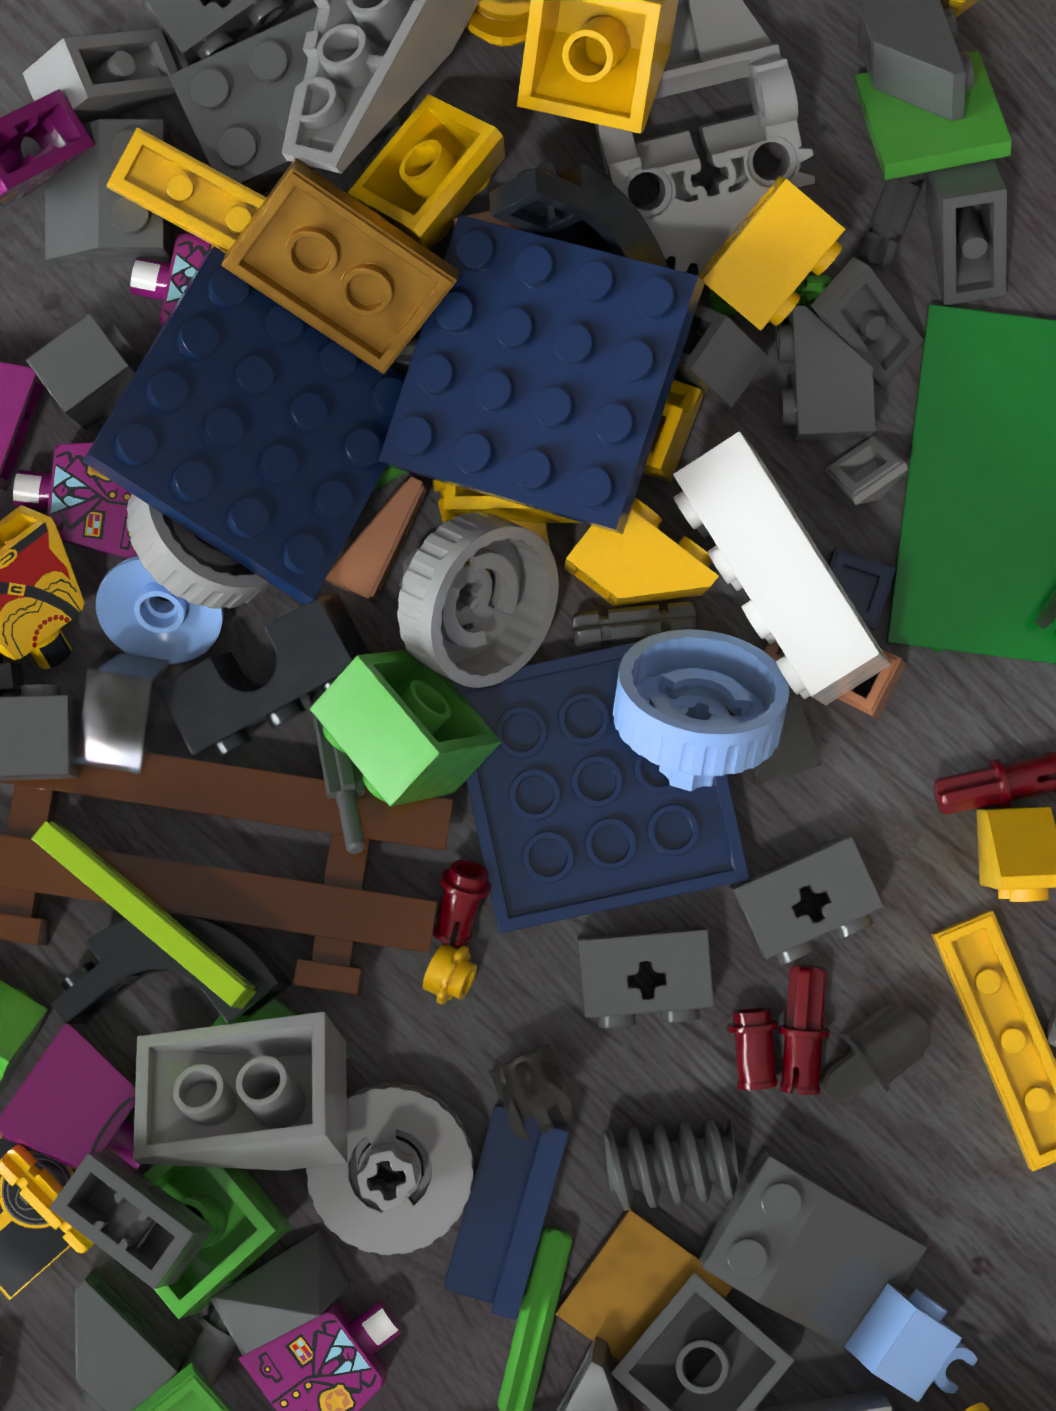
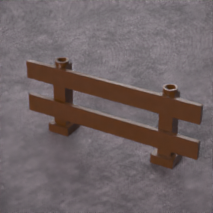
[0,742,453,995]

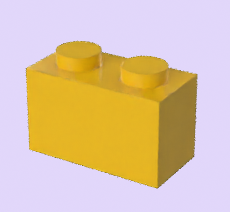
[697,176,846,331]

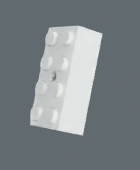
[673,431,891,705]

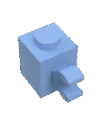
[844,1283,977,1402]

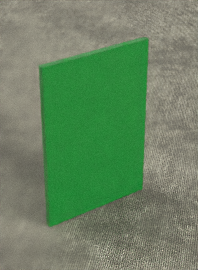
[886,304,1056,664]

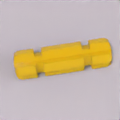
[0,1144,94,1254]

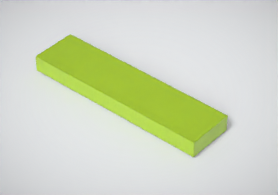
[31,821,257,1009]

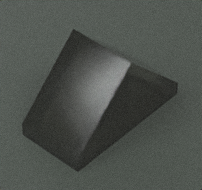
[76,650,169,774]

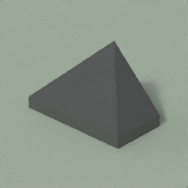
[210,1230,350,1355]

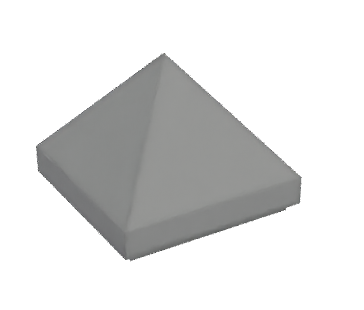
[824,435,908,505]

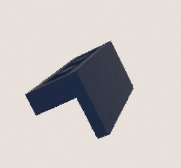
[444,1105,569,1320]

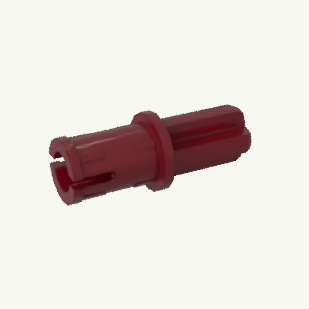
[934,751,1056,815]
[779,965,830,1095]

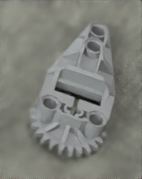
[594,0,815,274]

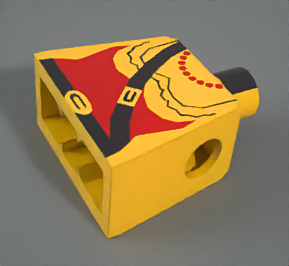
[0,505,85,669]

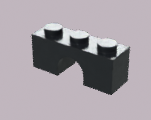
[157,593,370,758]

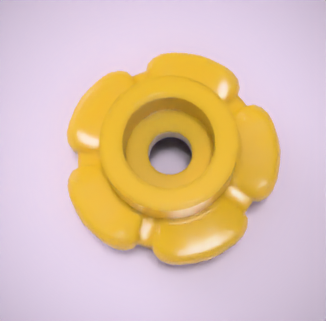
[422,943,477,1005]

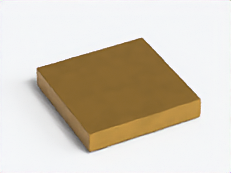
[555,1209,733,1362]

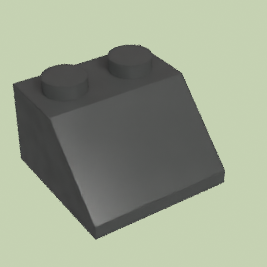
[45,119,173,262]
[611,1273,797,1411]

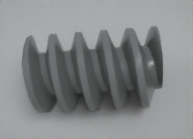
[603,1117,738,1211]

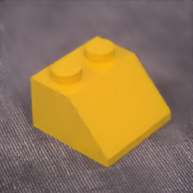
[517,0,678,134]
[347,94,505,250]

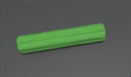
[498,1226,572,1411]

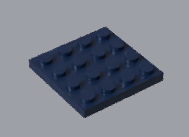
[378,215,705,534]
[82,247,406,605]
[451,642,750,934]

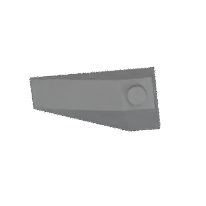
[282,0,480,174]

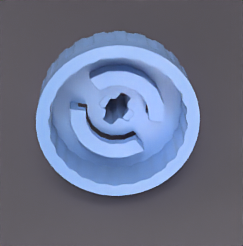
[613,629,789,791]

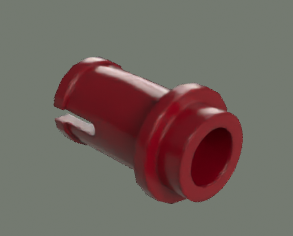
[432,860,491,946]
[727,1007,779,1090]

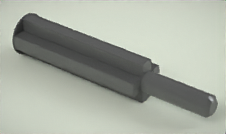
[309,690,366,854]

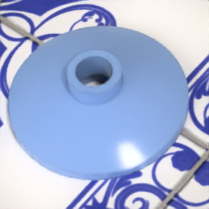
[95,556,224,664]

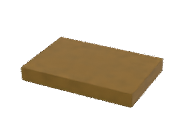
[221,158,459,374]

